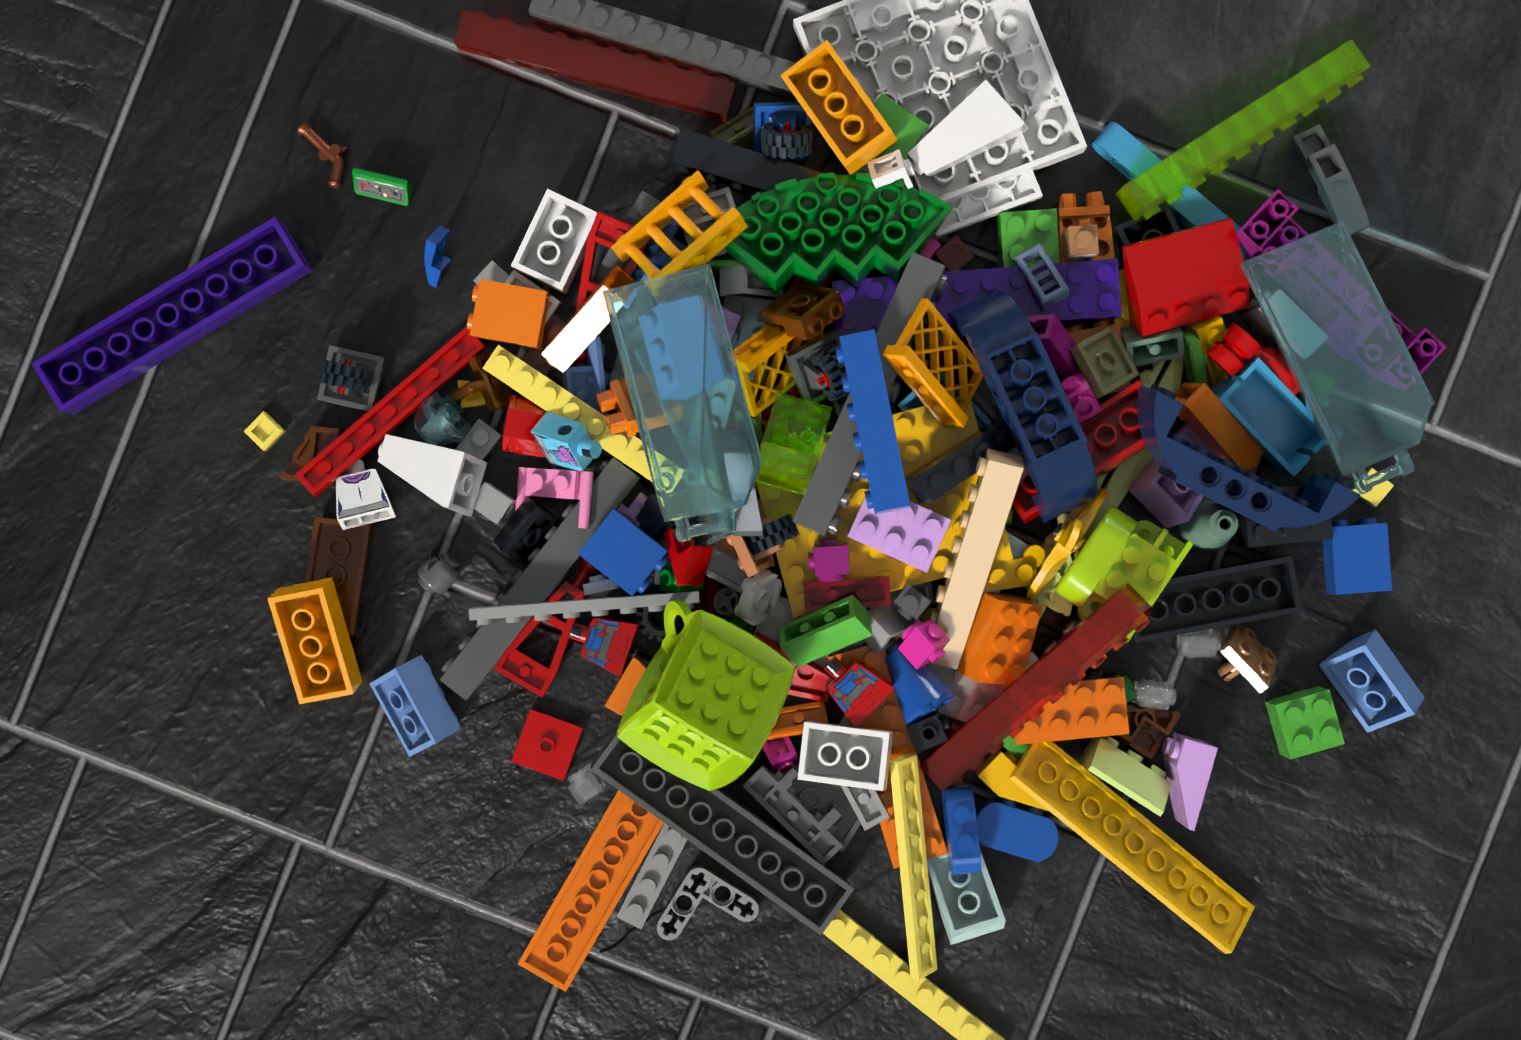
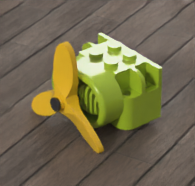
[1026,488,1193,646]

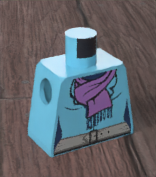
[530,412,602,471]

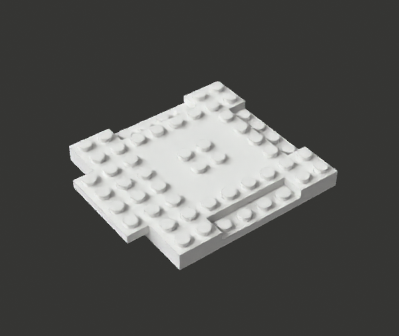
[793,0,1087,238]

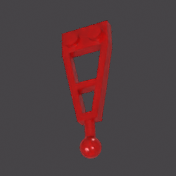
[573,211,649,364]
[494,557,598,698]

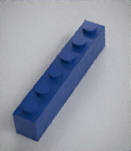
[835,329,911,515]

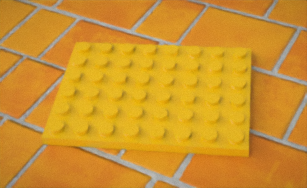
[749,396,1013,618]

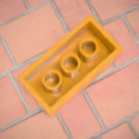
[780,40,897,175]
[267,577,363,704]

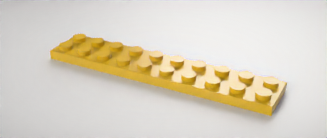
[1009,742,1255,954]

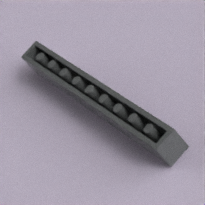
[529,0,798,102]
[440,457,642,700]

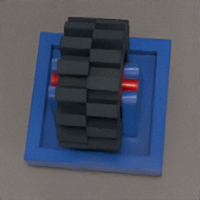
[753,102,813,161]

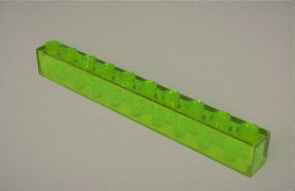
[1116,39,1371,221]

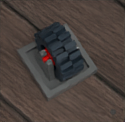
[785,330,850,407]
[317,345,386,411]

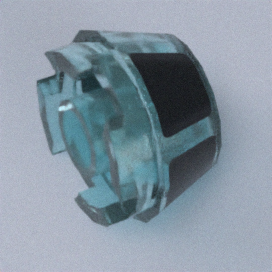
[413,392,471,447]

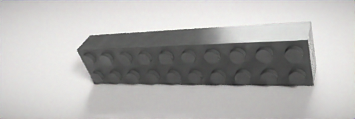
[792,252,948,539]
[591,728,854,935]

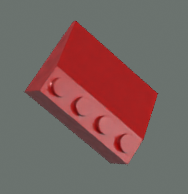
[1122,218,1250,336]

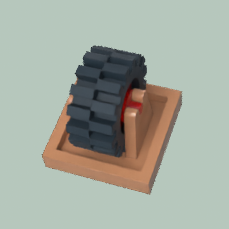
[724,514,800,577]

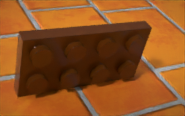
[305,516,373,636]

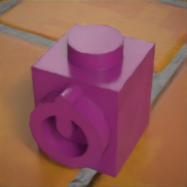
[808,539,850,582]

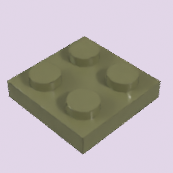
[1069,325,1140,399]

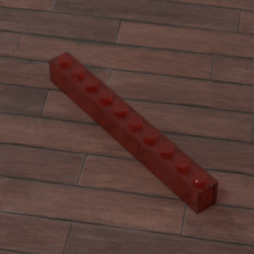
[454,9,736,122]
[919,582,1153,791]

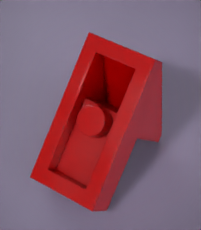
[664,529,713,587]

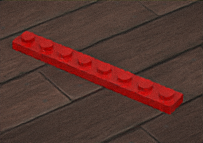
[295,326,486,497]

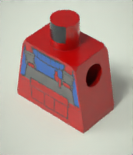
[569,616,639,676]
[823,656,894,727]

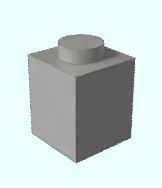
[474,482,516,524]

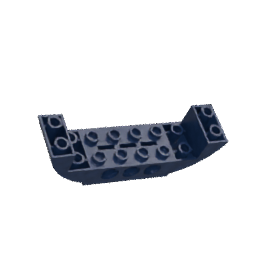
[947,290,1097,522]
[1137,384,1360,532]

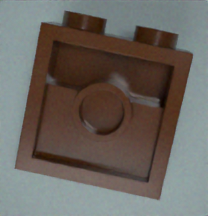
[760,282,845,340]

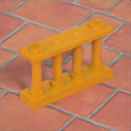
[611,170,748,303]

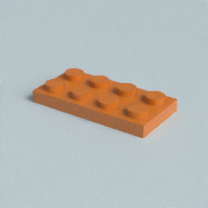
[1009,676,1129,745]

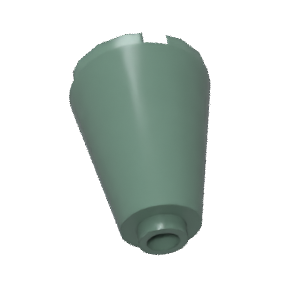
[1178,496,1238,552]

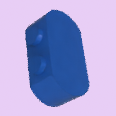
[942,787,981,875]
[975,797,1058,862]

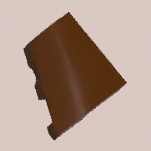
[1111,705,1181,761]

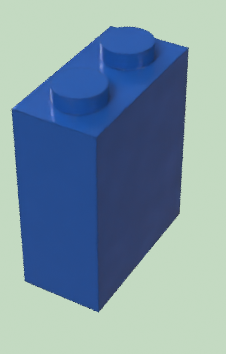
[578,509,669,596]
[1322,518,1392,595]

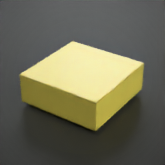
[244,411,286,451]
[1351,468,1394,507]

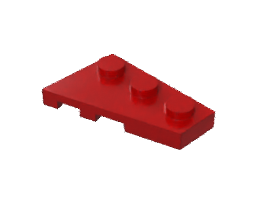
[756,631,833,703]

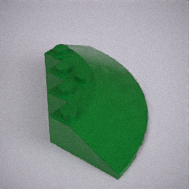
[725,172,953,294]

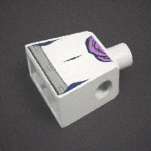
[336,460,396,530]

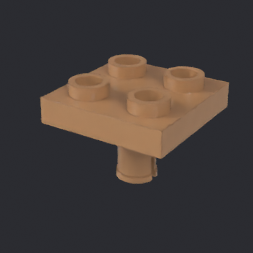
[1217,623,1277,693]

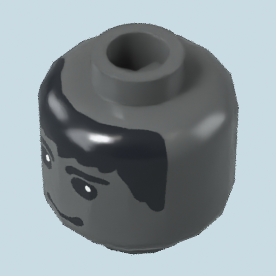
[417,553,460,594]

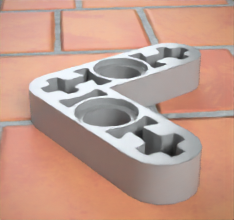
[657,865,759,940]

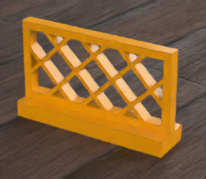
[882,298,984,428]
[726,323,824,417]

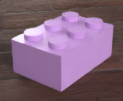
[847,487,951,573]

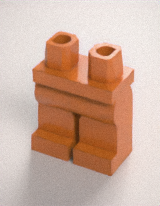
[1057,191,1115,263]
[597,367,682,437]

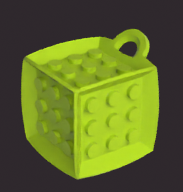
[616,599,796,791]

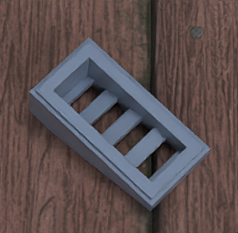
[1015,243,1070,310]

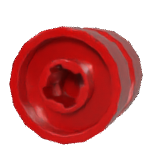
[1205,323,1261,377]

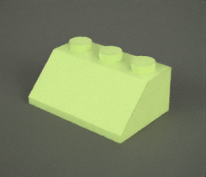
[1077,736,1172,817]

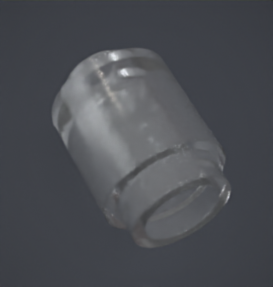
[1177,629,1221,659]
[1132,679,1176,710]

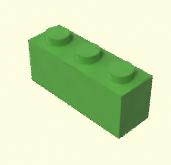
[779,595,872,667]

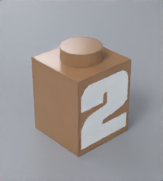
[1062,225,1099,261]

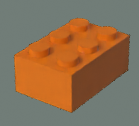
[957,591,1043,686]

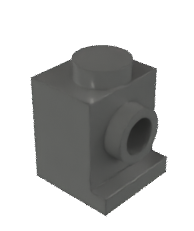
[894,584,934,623]

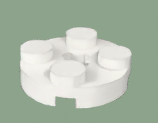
[734,569,782,626]

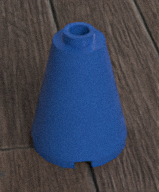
[885,643,955,725]

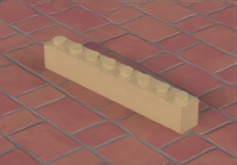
[928,449,1024,670]

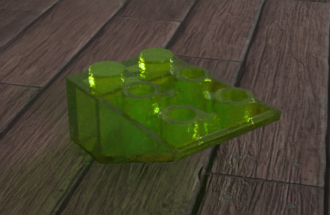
[753,392,832,495]

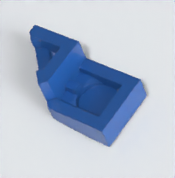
[424,226,452,288]

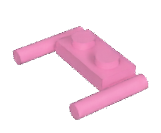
[515,467,594,529]

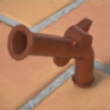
[297,121,349,188]

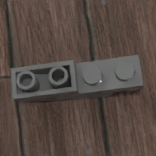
[1292,124,1370,239]

